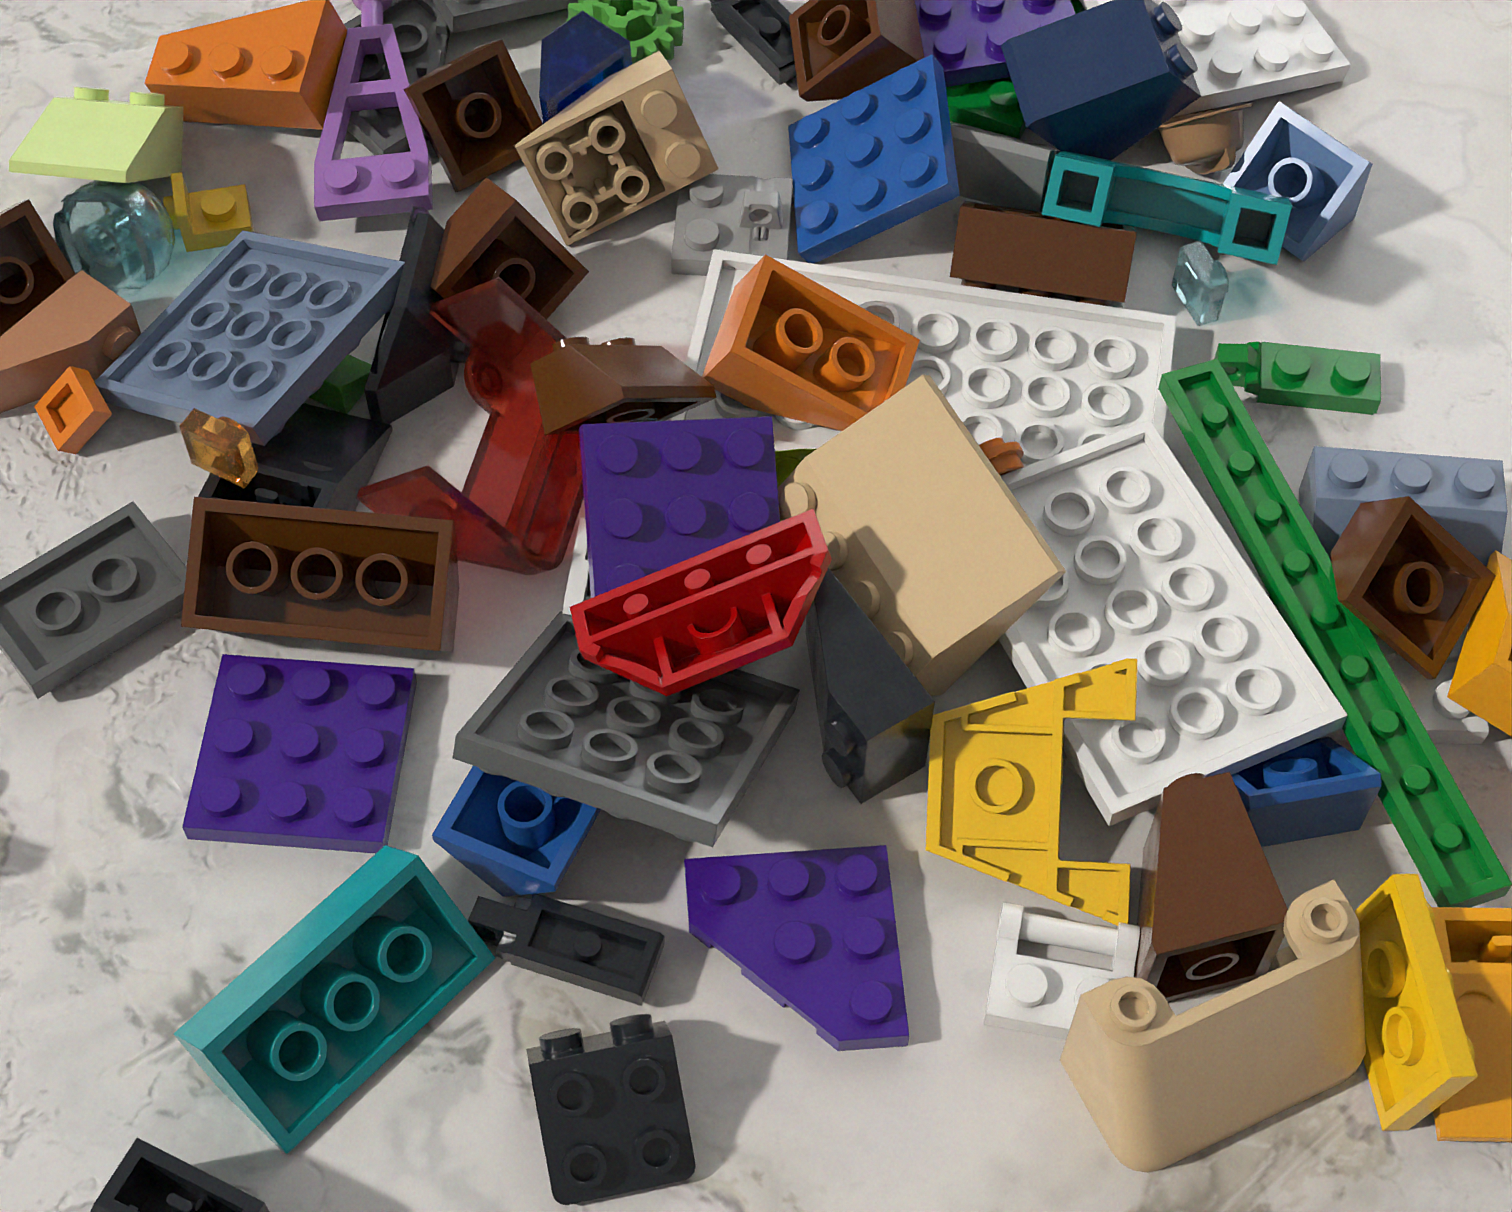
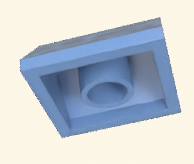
[1223,101,1373,261]

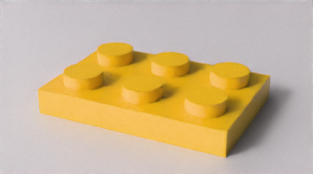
[1355,874,1478,1131]

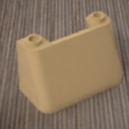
[1060,879,1366,1173]

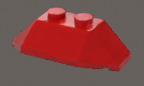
[570,509,832,696]

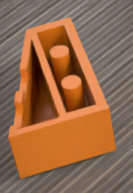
[144,0,348,130]

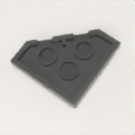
[344,0,451,156]

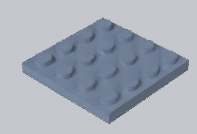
[95,230,405,446]

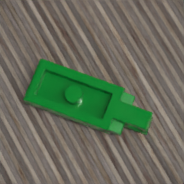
[1214,341,1381,415]

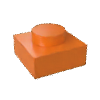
[34,366,112,454]

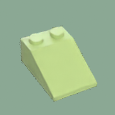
[9,87,184,183]

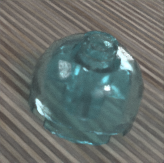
[53,180,175,298]

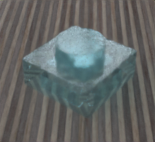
[1171,241,1229,326]

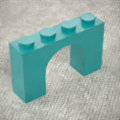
[1042,151,1292,265]

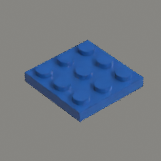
[788,54,960,264]

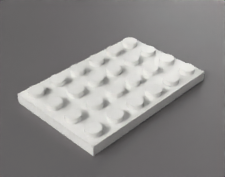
[999,419,1348,826]

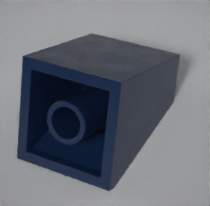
[1001,0,1201,161]

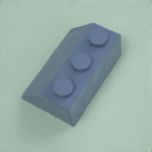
[1299,446,1508,567]

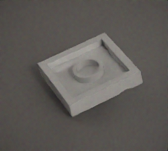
[671,174,793,276]

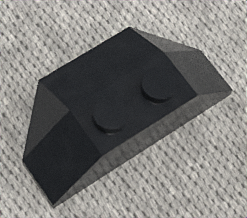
[364,206,472,424]

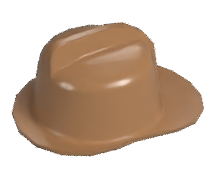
[1157,103,1253,174]

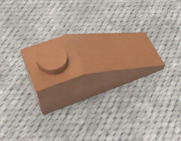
[0,270,141,413]

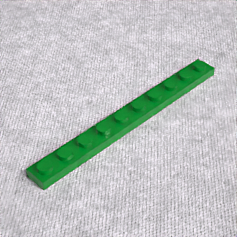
[1158,358,1512,908]

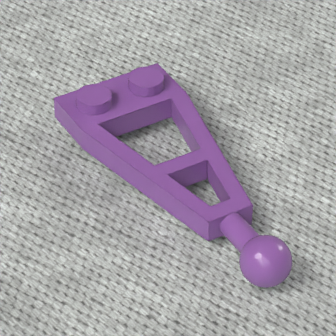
[314,0,433,221]

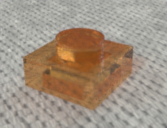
[179,408,259,488]

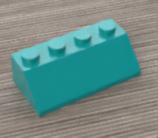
[173,845,496,1154]

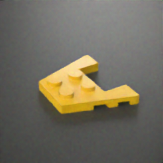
[926,658,1138,926]

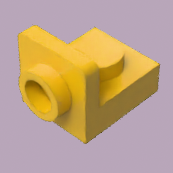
[163,172,254,252]

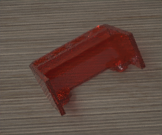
[356,277,584,575]

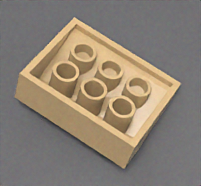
[778,375,1066,696]

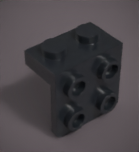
[526,1014,696,1205]

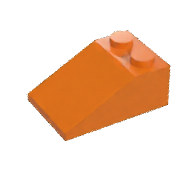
[702,254,920,431]

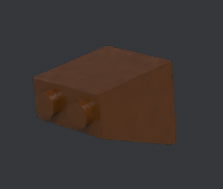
[1134,772,1288,1002]

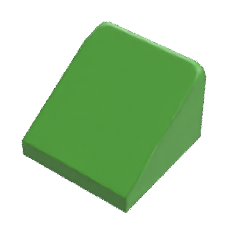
[308,354,371,414]

